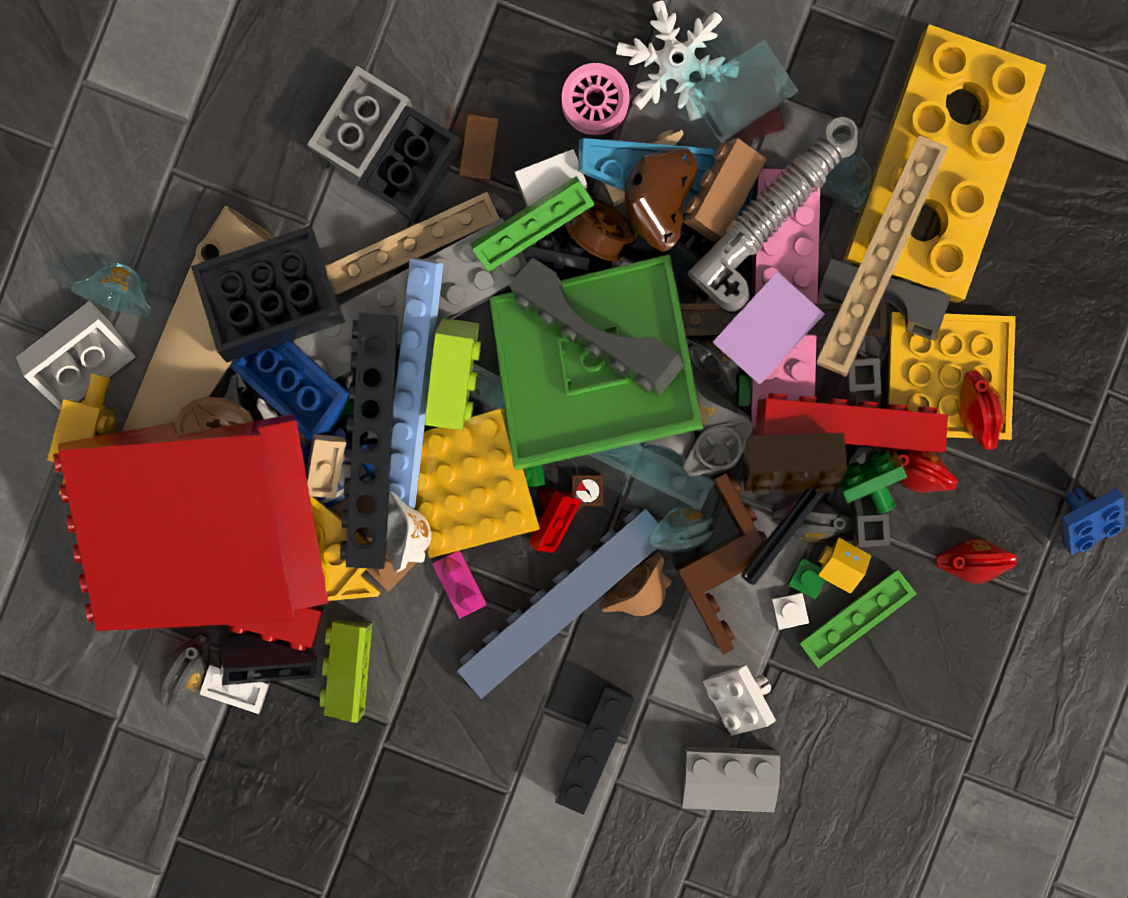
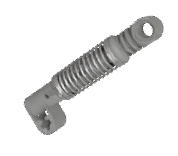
[688,117,858,312]

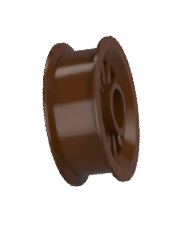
[564,197,635,261]

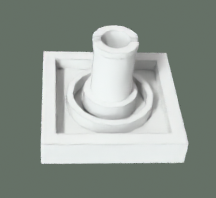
[702,665,776,736]

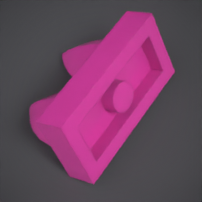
[432,550,487,619]

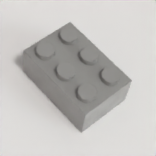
[307,66,413,180]

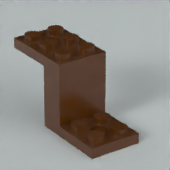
[675,473,767,654]

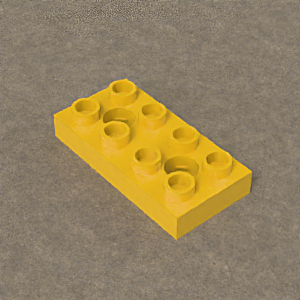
[843,24,1047,303]

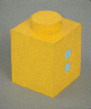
[818,538,871,594]

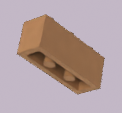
[683,138,767,241]

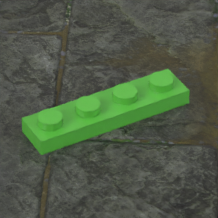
[470,176,595,272]
[798,569,917,668]

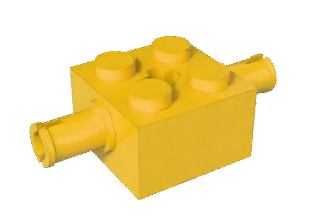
[47,374,117,495]

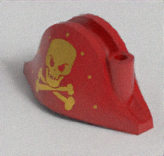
[958,370,1006,451]
[884,449,958,493]
[936,538,1017,584]

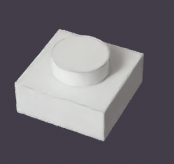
[771,592,809,630]

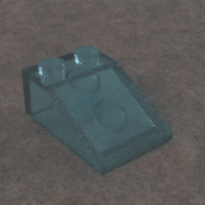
[688,40,799,144]

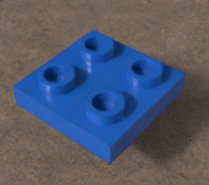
[1062,488,1125,556]

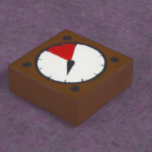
[572,475,603,506]

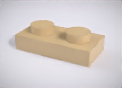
[306,434,346,498]

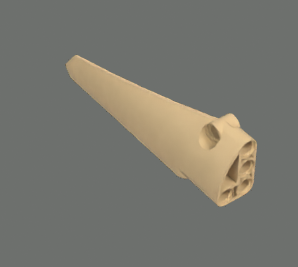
[122,206,275,434]

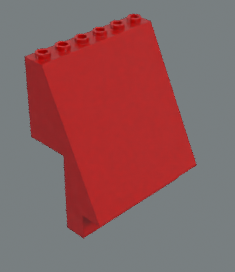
[53,414,328,631]

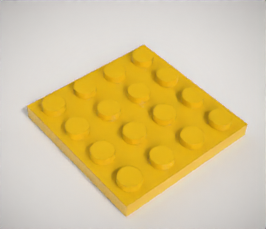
[887,312,1016,440]
[415,408,539,558]

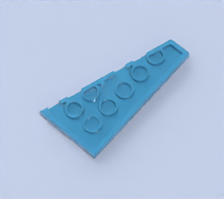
[578,138,756,221]

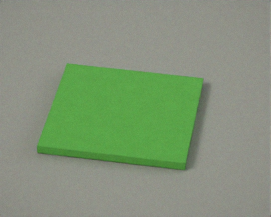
[489,254,703,470]

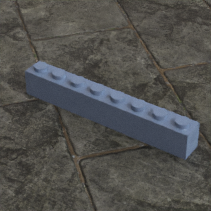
[457,508,670,699]

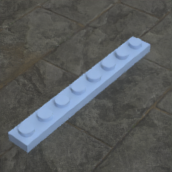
[389,258,444,508]

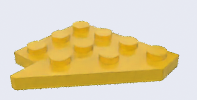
[310,496,381,601]

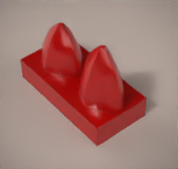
[528,488,582,553]

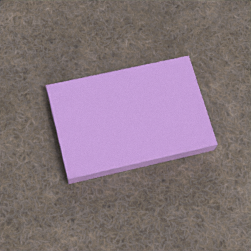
[713,271,825,385]

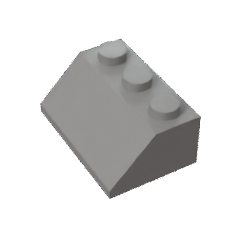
[682,746,780,812]

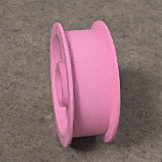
[562,63,629,135]

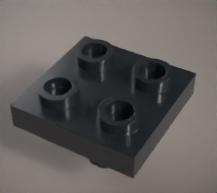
[526,224,591,280]

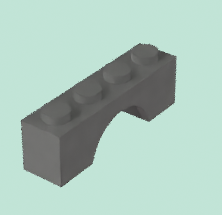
[817,259,951,341]

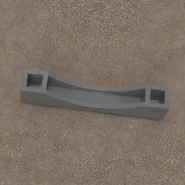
[509,257,684,396]
[843,358,890,547]

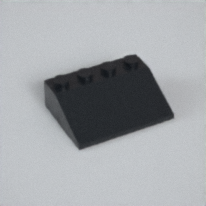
[191,225,346,363]

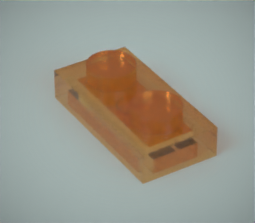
[459,115,499,181]

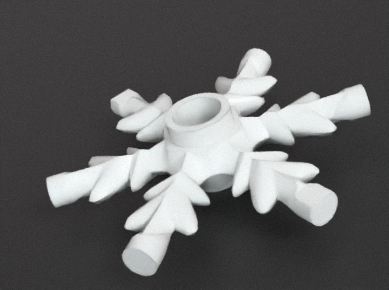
[616,0,738,121]

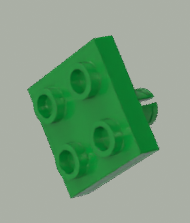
[841,449,907,514]

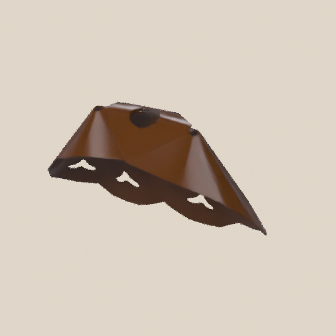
[624,148,698,252]

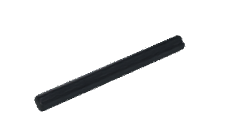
[741,445,858,585]

